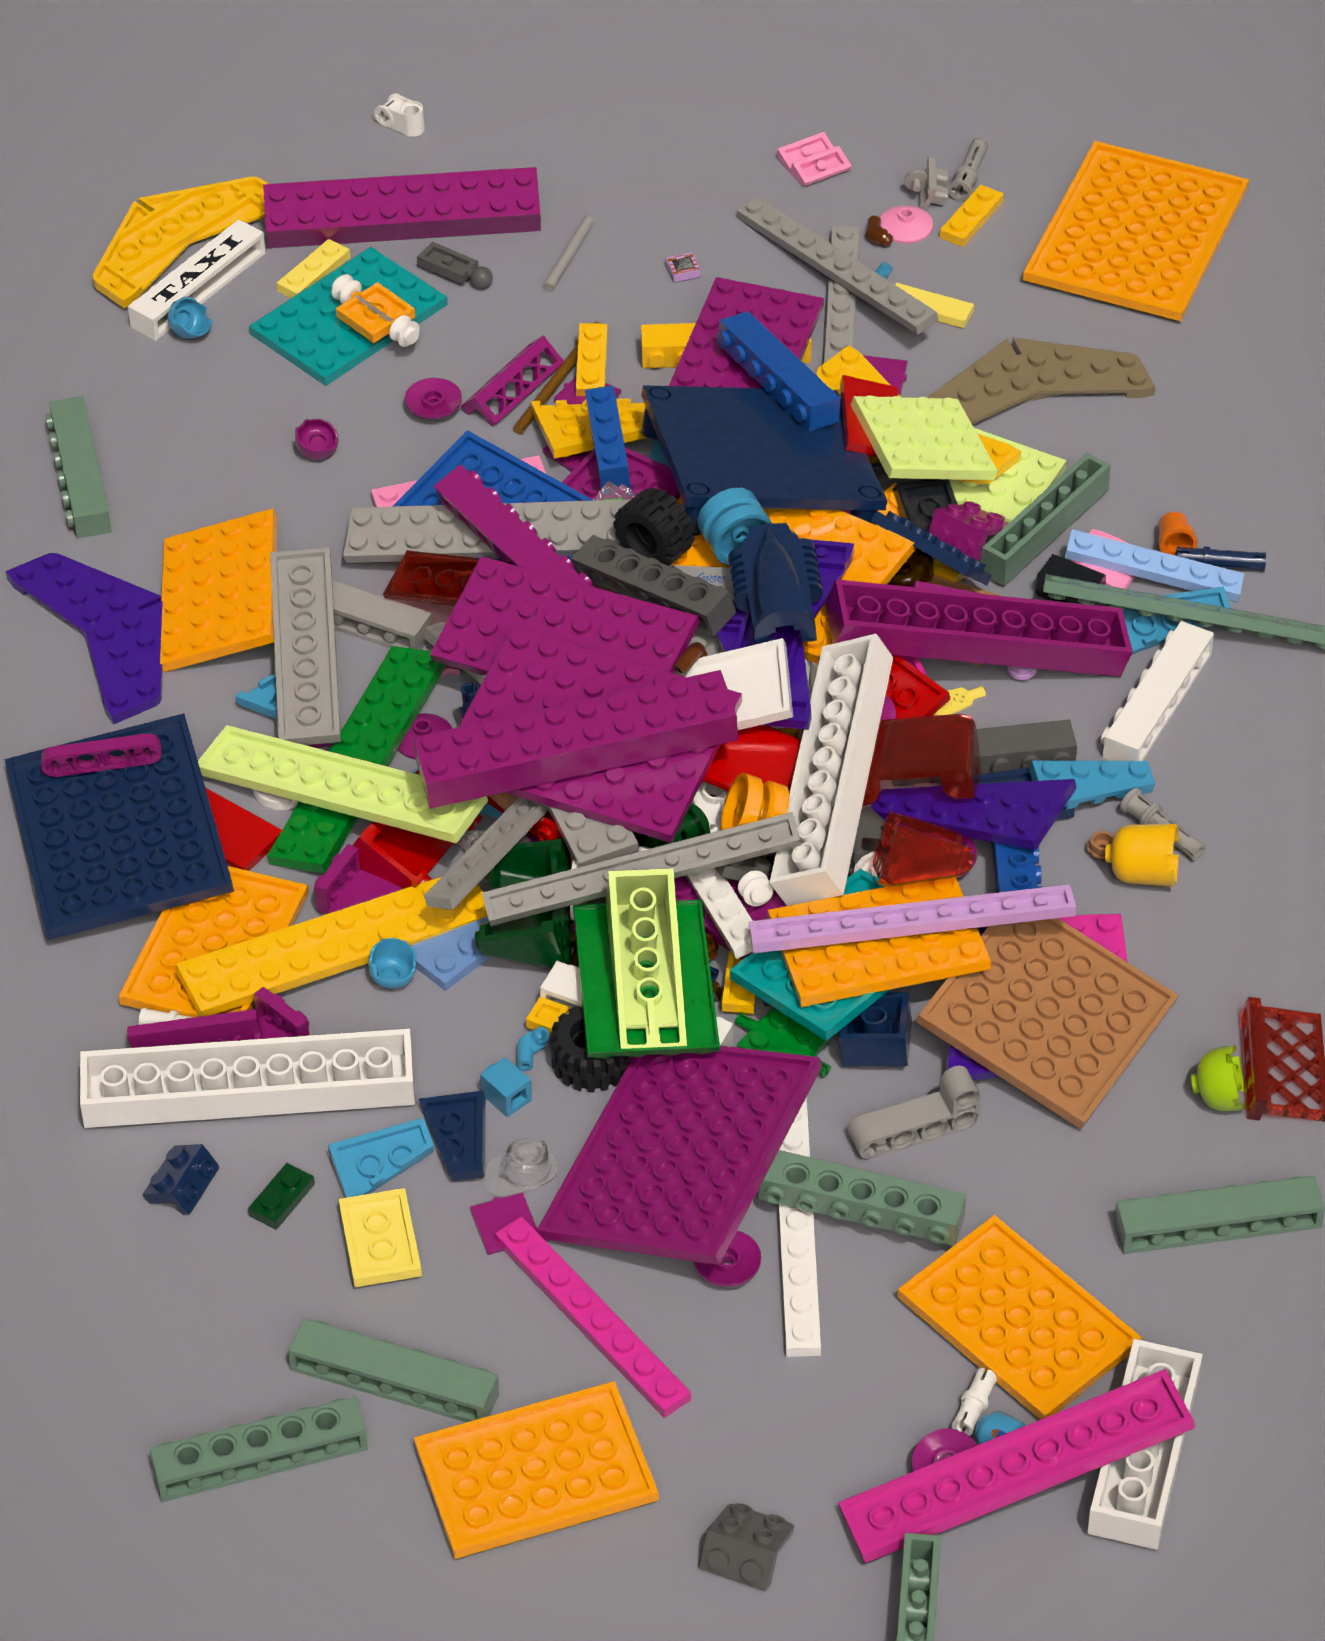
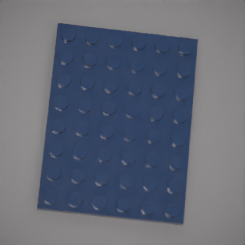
[4,713,234,940]

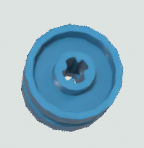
[697,488,772,565]

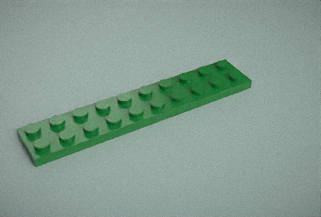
[267,646,446,873]

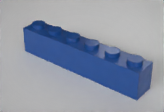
[717,311,841,431]

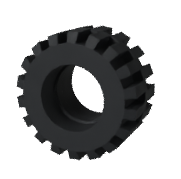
[613,488,695,566]
[550,1007,633,1092]

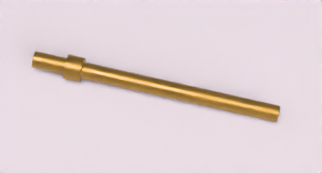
[513,321,601,435]

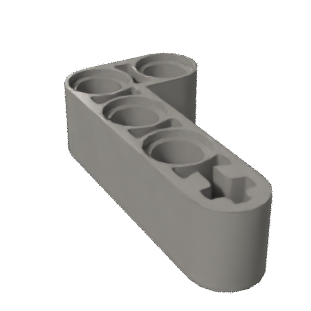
[847,1066,981,1159]

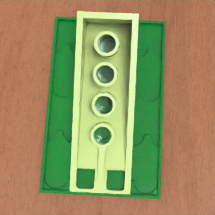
[573,869,720,1059]

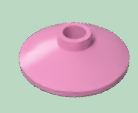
[880,205,933,243]

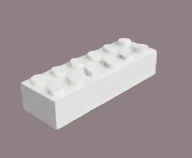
[1087,1339,1203,1550]

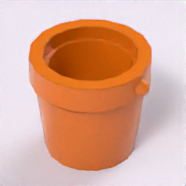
[1158,511,1197,556]

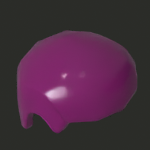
[295,418,339,460]

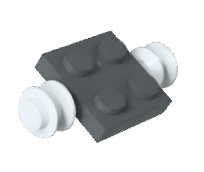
[710,825,774,906]

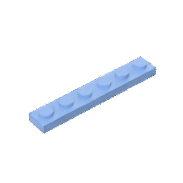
[1065,529,1245,602]

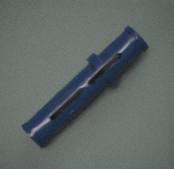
[1176,546,1266,571]

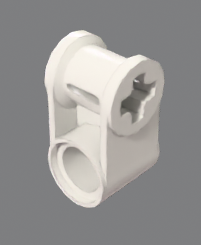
[374,93,425,137]

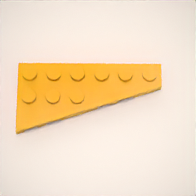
[530,398,648,459]

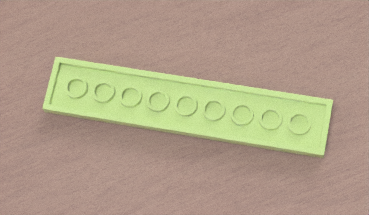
[198,725,488,844]

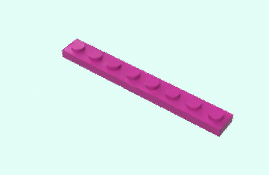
[495,1216,691,1418]

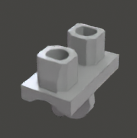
[904,157,949,210]

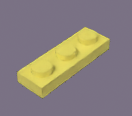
[276,239,351,298]

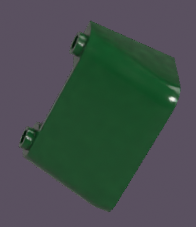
[475,839,574,969]

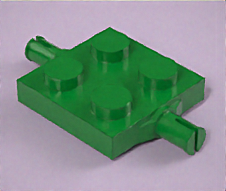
[735,1008,831,1078]

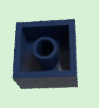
[839,992,912,1066]

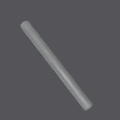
[543,216,594,292]

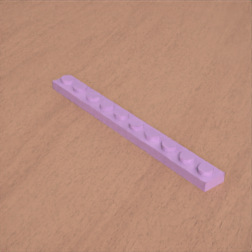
[749,884,1076,953]

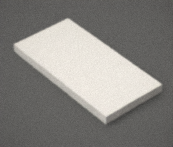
[674,638,793,730]

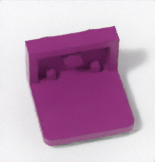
[929,501,1009,561]
[314,844,401,914]
[254,987,310,1039]

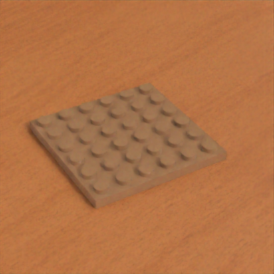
[916,918,1179,1129]

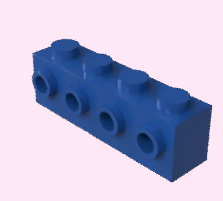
[991,842,1043,893]

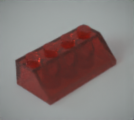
[383,550,511,606]

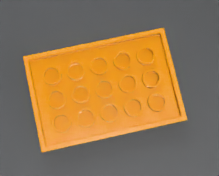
[160,508,278,673]
[118,866,309,1017]
[768,873,991,1007]
[897,1215,1142,1420]
[414,1381,659,1559]

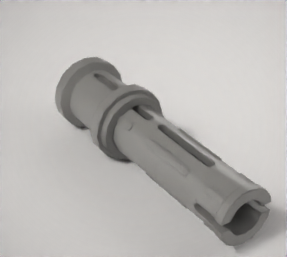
[948,137,988,201]
[1120,788,1206,861]

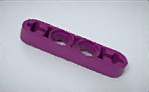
[41,734,161,777]

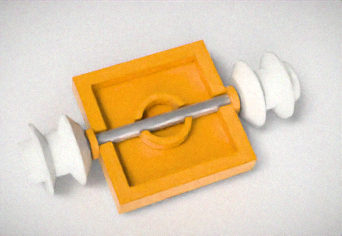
[332,274,420,347]

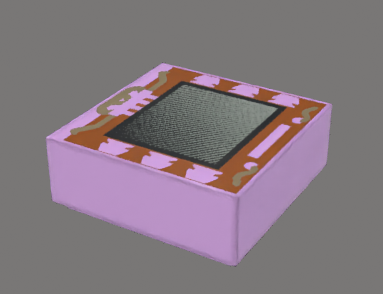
[666,252,700,282]

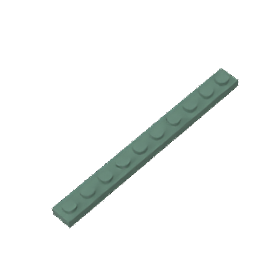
[1043,574,1325,649]

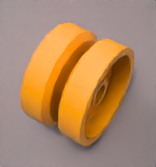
[720,773,789,831]

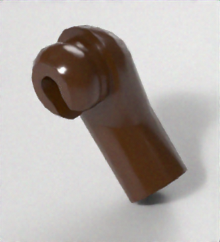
[866,216,893,248]
[673,642,708,676]

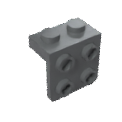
[699,1503,794,1591]

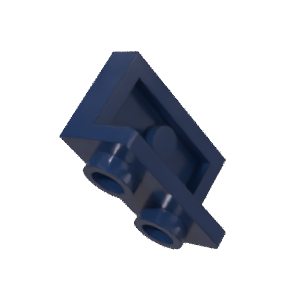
[142,1144,219,1215]

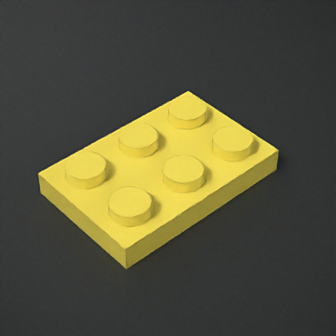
[339,1188,422,1287]

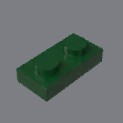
[248,1163,315,1230]

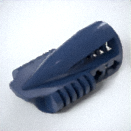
[728,523,823,645]

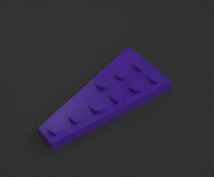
[870,779,1077,850]

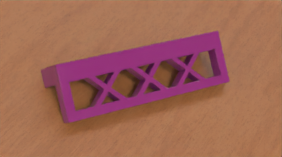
[461,335,564,426]
[127,1009,263,1048]

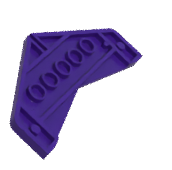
[716,539,855,730]
[6,553,163,725]

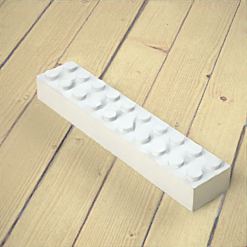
[769,634,893,906]
[80,1029,415,1128]

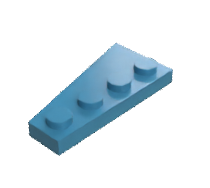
[1029,760,1156,810]

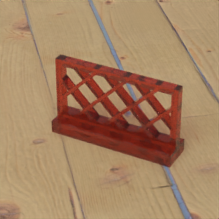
[1240,997,1325,1122]

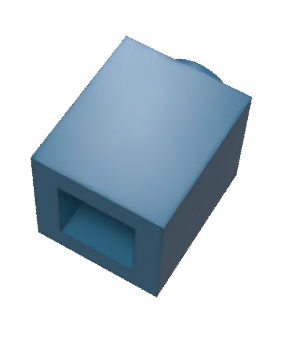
[480,1057,532,1117]

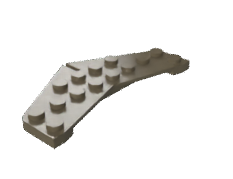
[927,337,1155,425]

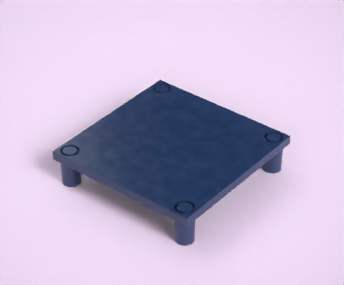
[641,385,888,536]

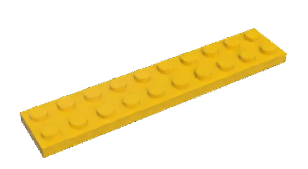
[176,877,488,1016]

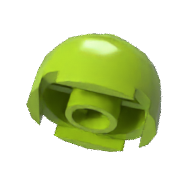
[1191,1045,1246,1112]

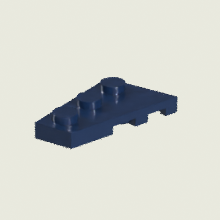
[419,1090,486,1181]

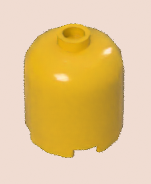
[1105,824,1179,887]

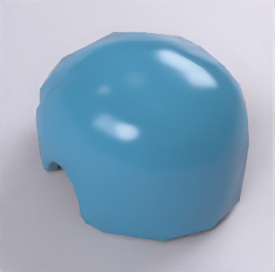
[168,297,212,340]
[368,938,417,989]

